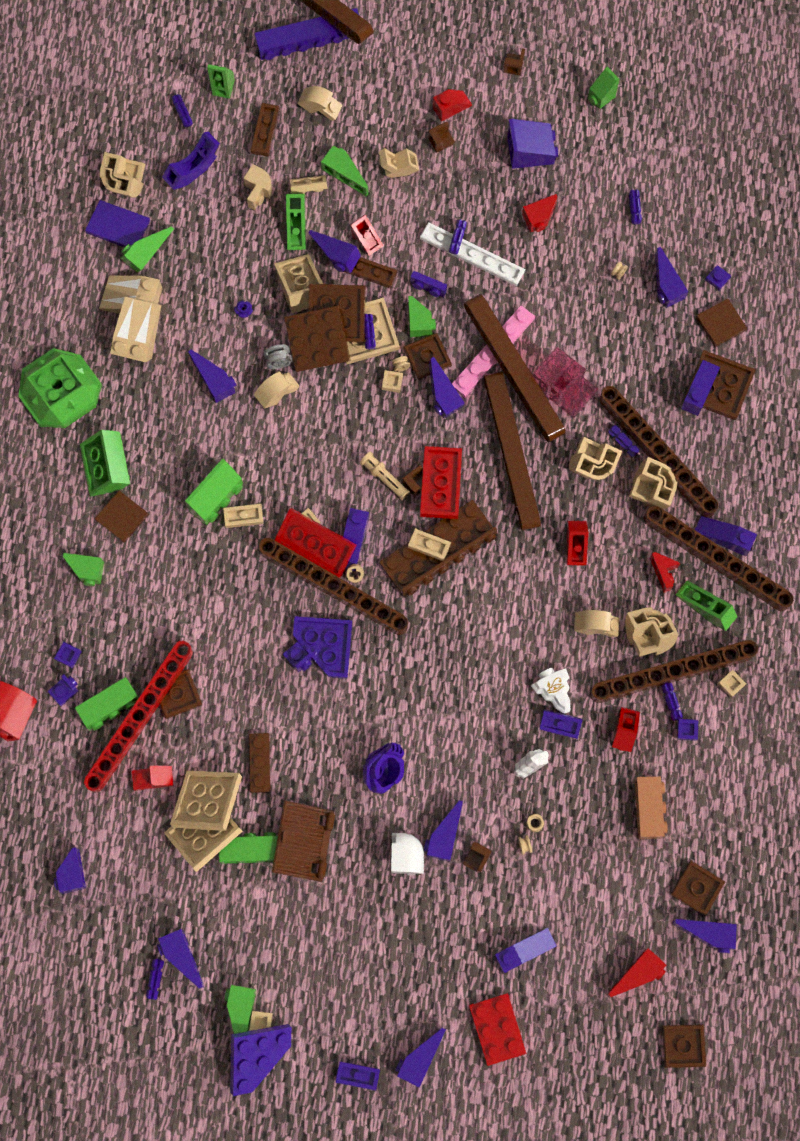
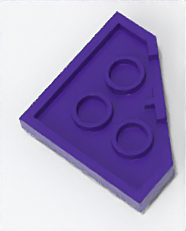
[293,616,352,679]
[230,1024,292,1096]

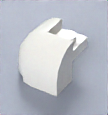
[391,833,424,875]

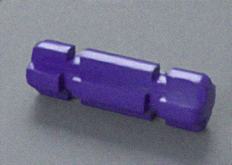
[172,94,193,128]
[629,190,642,225]
[449,219,467,255]
[365,314,376,350]
[608,425,640,457]
[661,683,683,721]
[146,959,164,1000]

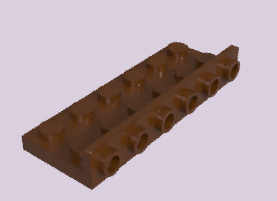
[379,500,497,597]

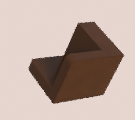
[503,48,525,76]
[428,122,455,153]
[403,465,423,498]
[463,841,492,874]

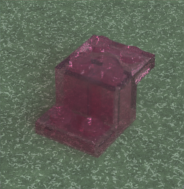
[533,347,598,418]

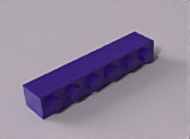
[254,8,359,60]

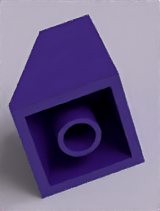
[507,119,558,169]

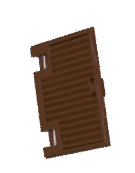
[272,800,335,882]

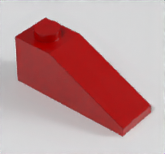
[606,948,667,998]

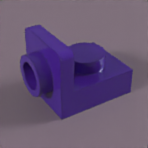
[283,642,313,672]
[48,674,79,706]

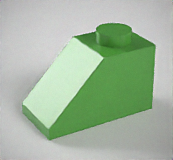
[588,67,620,109]
[408,296,436,337]
[63,553,104,586]

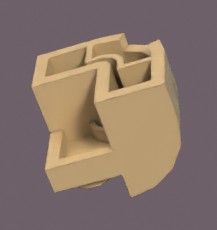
[100,152,146,198]
[569,437,622,480]
[629,457,677,509]
[625,607,678,657]

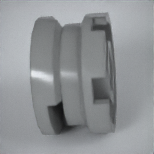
[264,344,292,369]

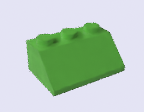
[80,430,130,497]
[185,459,243,525]

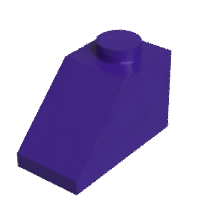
[54,847,86,894]

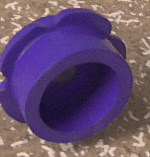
[234,301,253,318]

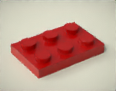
[469,993,527,1066]

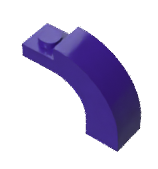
[162,132,220,190]

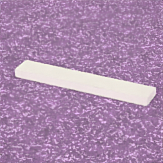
[420,222,525,286]

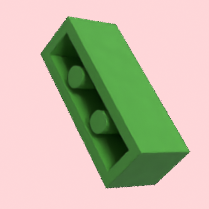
[75,677,139,731]
[219,832,278,864]

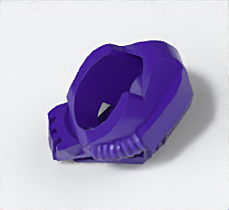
[363,742,404,794]

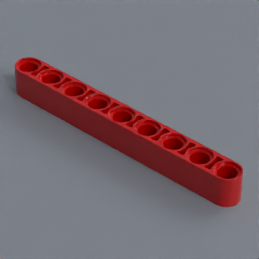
[84,641,193,792]

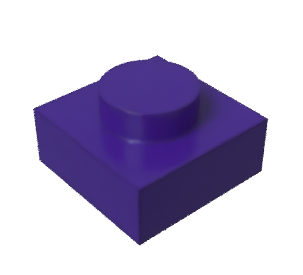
[705,265,731,291]
[54,642,82,669]
[677,719,698,741]

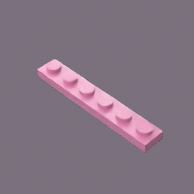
[452,306,535,398]

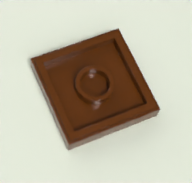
[696,299,747,347]
[403,333,452,380]
[95,490,149,543]
[157,669,203,719]
[670,860,725,916]
[662,1024,706,1068]

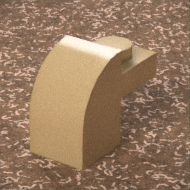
[297,86,342,121]
[379,148,419,178]
[244,164,272,210]
[254,372,300,409]
[574,610,619,637]

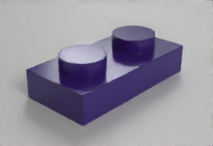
[410,271,447,298]
[539,709,582,739]
[336,1062,380,1090]

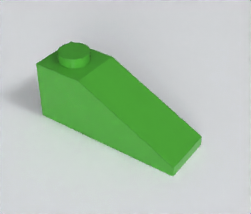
[207,64,235,99]
[321,146,368,197]
[286,193,306,250]
[120,226,174,273]
[675,581,737,631]
[224,985,256,1034]

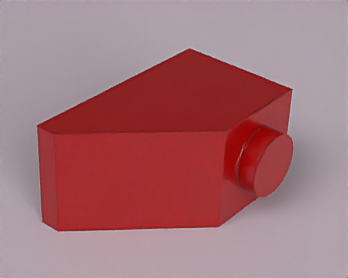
[433,89,472,122]
[522,194,558,233]
[567,521,589,565]
[612,707,640,752]

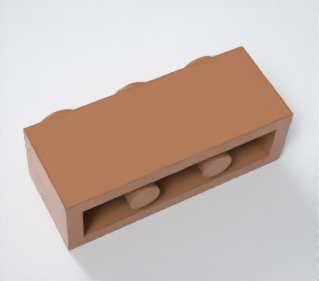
[635,776,668,839]

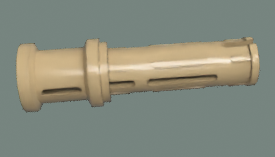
[360,451,410,500]

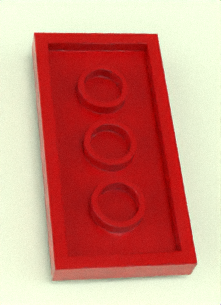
[420,446,462,519]
[275,508,357,578]

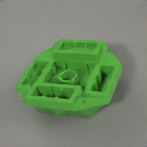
[18,348,102,428]

